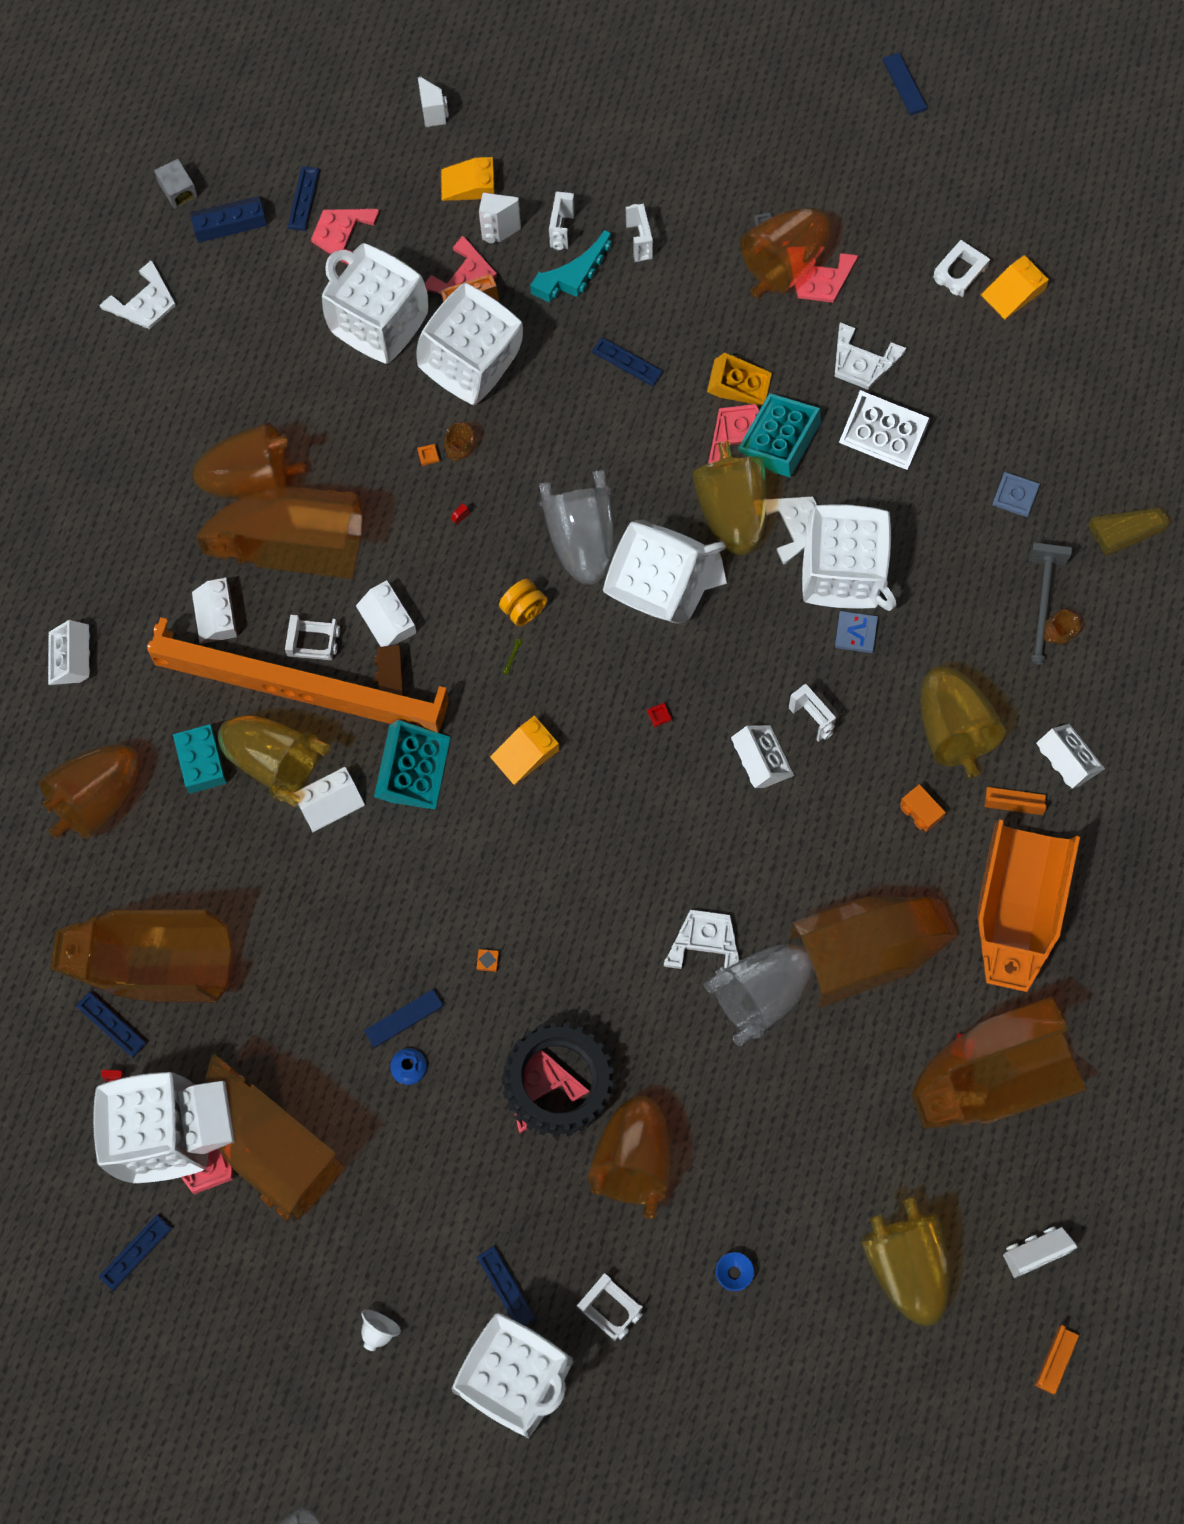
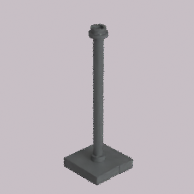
[1028,543,1072,665]

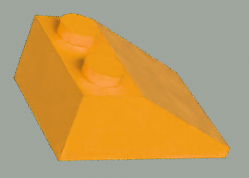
[441,157,495,201]
[981,255,1049,320]
[707,353,772,406]
[490,715,559,785]

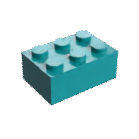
[173,724,227,794]

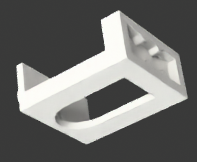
[549,191,575,250]
[626,204,653,262]
[933,240,990,297]
[285,615,340,660]
[789,684,836,742]
[577,1273,643,1341]

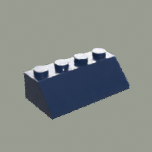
[190,196,267,243]

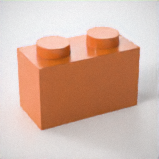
[900,784,946,832]

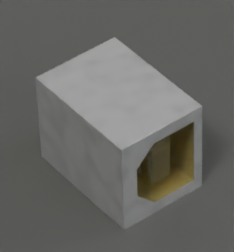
[154,159,197,209]

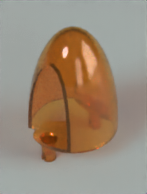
[740,207,832,298]
[192,423,306,499]
[38,744,140,839]
[588,1095,671,1219]

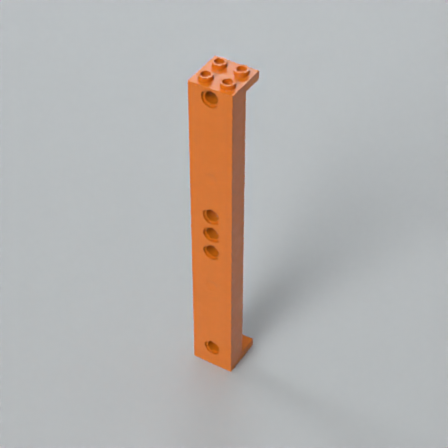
[147,617,449,733]

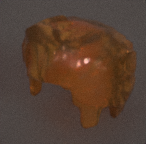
[443,422,475,462]
[1044,609,1081,645]

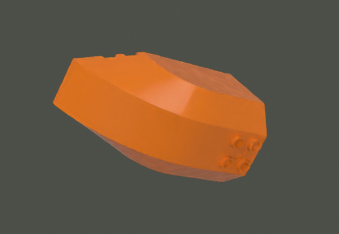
[977,820,1080,992]

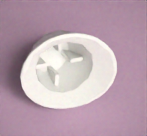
[361,1310,401,1351]

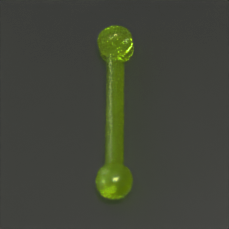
[502,639,522,674]

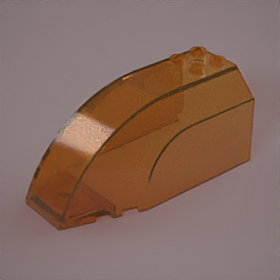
[196,487,362,579]
[789,895,959,1008]
[50,910,233,1002]
[912,997,1086,1129]
[205,1054,345,1222]

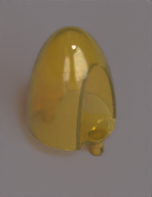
[692,441,767,555]
[920,666,1006,779]
[218,715,330,807]
[860,1196,950,1326]

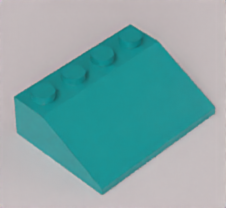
[738,393,821,477]
[374,720,450,809]

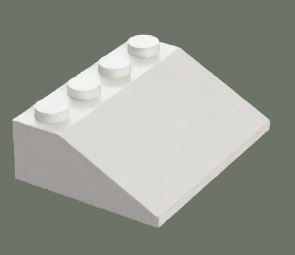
[839,391,931,470]

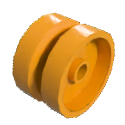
[499,578,548,627]

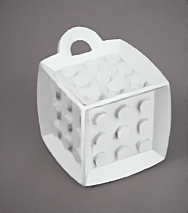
[322,243,428,364]
[417,283,523,405]
[802,505,896,611]
[603,520,726,624]
[94,1072,208,1183]
[452,1313,573,1438]

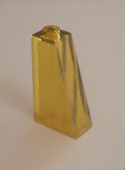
[1088,508,1169,556]

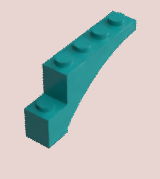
[530,230,612,303]

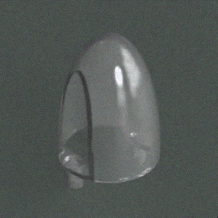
[539,470,613,585]
[704,944,816,1046]

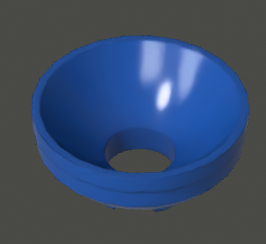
[390,1048,427,1085]
[716,1252,754,1291]

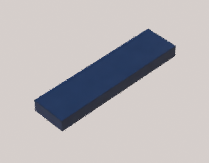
[883,53,927,116]
[288,166,320,231]
[592,337,663,387]
[364,989,443,1049]
[76,991,147,1058]
[98,1215,172,1291]
[477,1246,536,1326]

